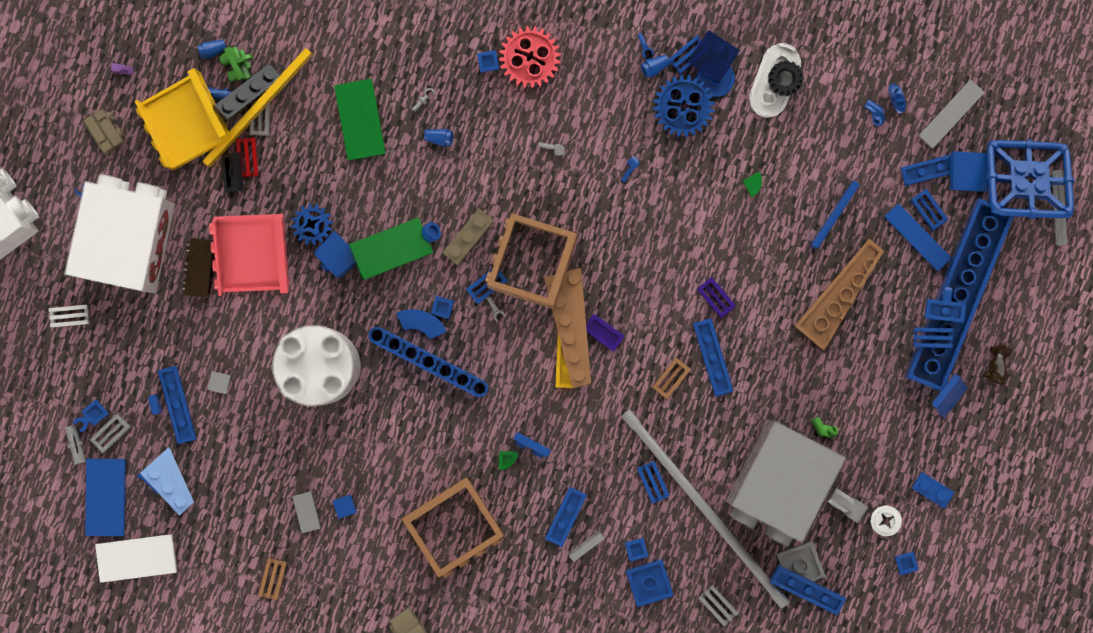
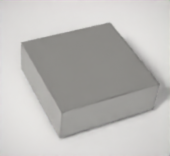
[208,371,231,394]

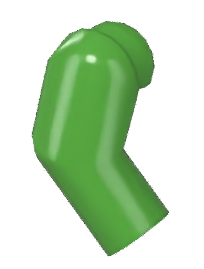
[811,416,838,438]

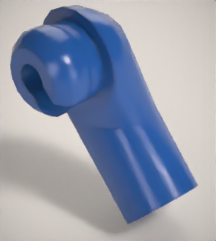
[864,99,885,126]

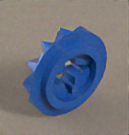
[888,83,906,114]

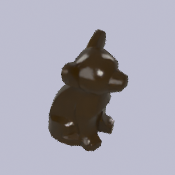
[983,344,1012,386]

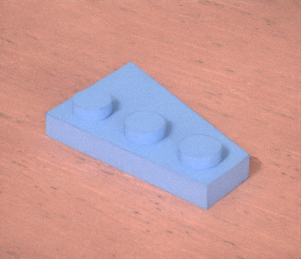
[140,447,194,515]

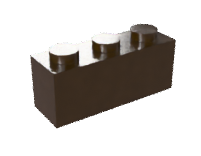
[182,238,215,298]

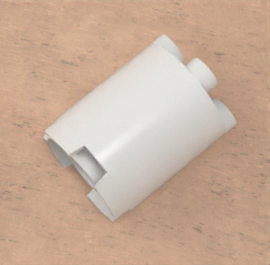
[273,326,361,405]

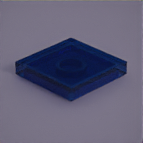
[687,30,740,83]

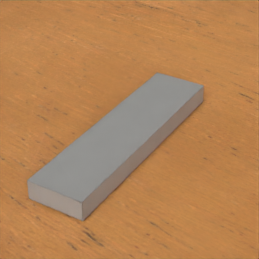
[918,80,985,149]

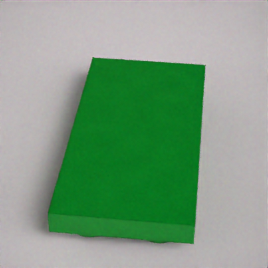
[334,78,386,161]
[348,217,433,281]

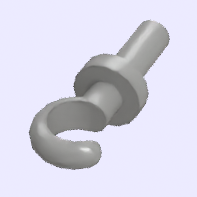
[412,88,435,112]

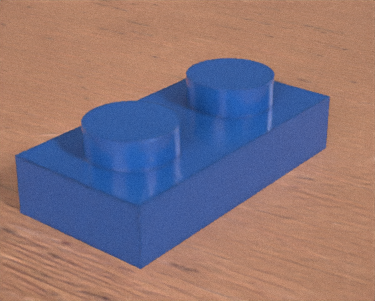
[513,432,551,458]
[911,472,955,509]

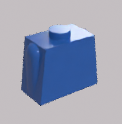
[315,231,356,278]

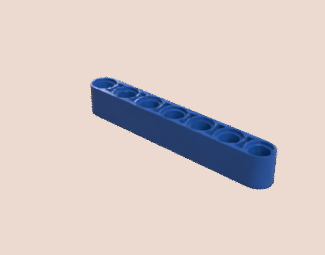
[368,327,489,397]

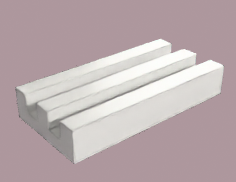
[49,305,90,328]

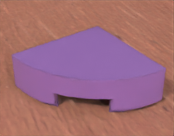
[111,63,134,75]

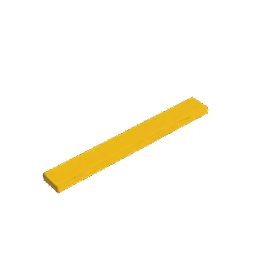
[203,48,314,167]

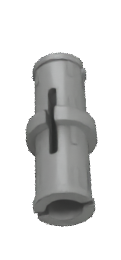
[64,425,86,465]

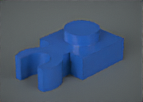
[73,399,109,432]

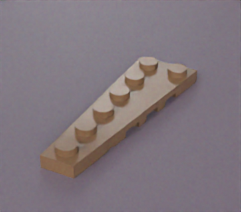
[794,239,884,351]
[544,268,591,388]

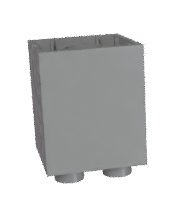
[726,420,845,547]

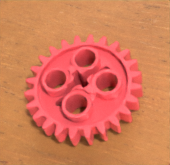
[499,26,561,89]

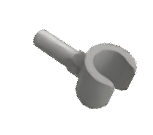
[538,142,565,156]
[487,296,505,322]

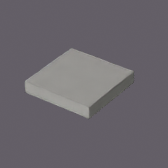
[569,531,605,562]
[776,541,826,581]

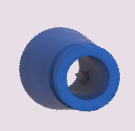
[197,39,226,61]
[640,55,670,78]
[424,129,453,148]

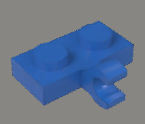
[924,287,966,323]

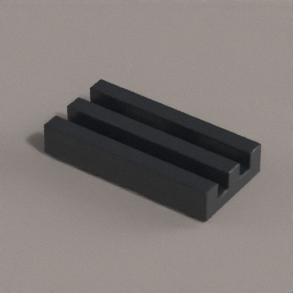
[222,152,244,193]

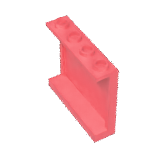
[209,214,289,296]

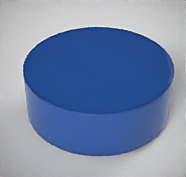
[422,222,441,242]

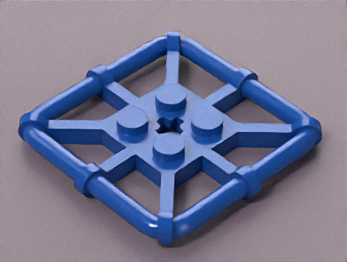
[986,139,1074,219]

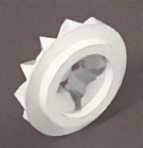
[870,505,902,536]

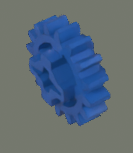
[291,204,333,245]

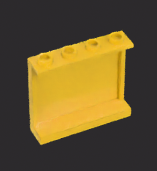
[135,68,232,171]

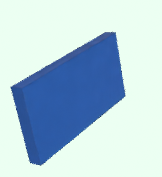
[85,459,126,536]

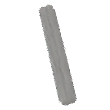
[1052,170,1067,246]

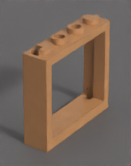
[485,213,578,309]
[402,477,504,578]

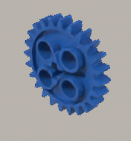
[653,75,715,137]

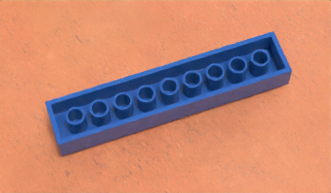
[904,198,1014,392]

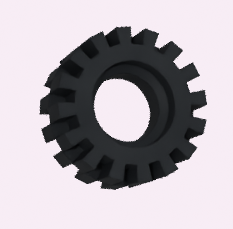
[768,60,804,97]

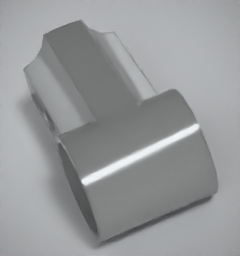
[827,488,868,523]

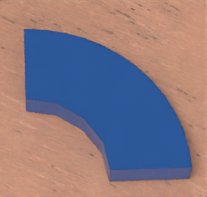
[396,309,447,340]

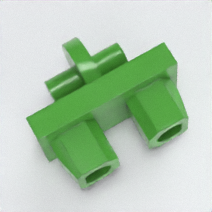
[219,47,253,82]

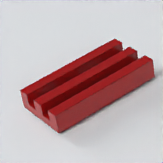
[236,138,259,177]

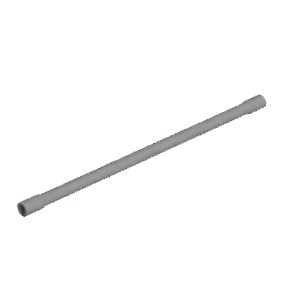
[621,409,790,609]

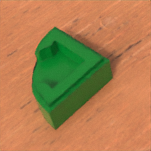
[742,172,762,198]
[499,451,519,470]

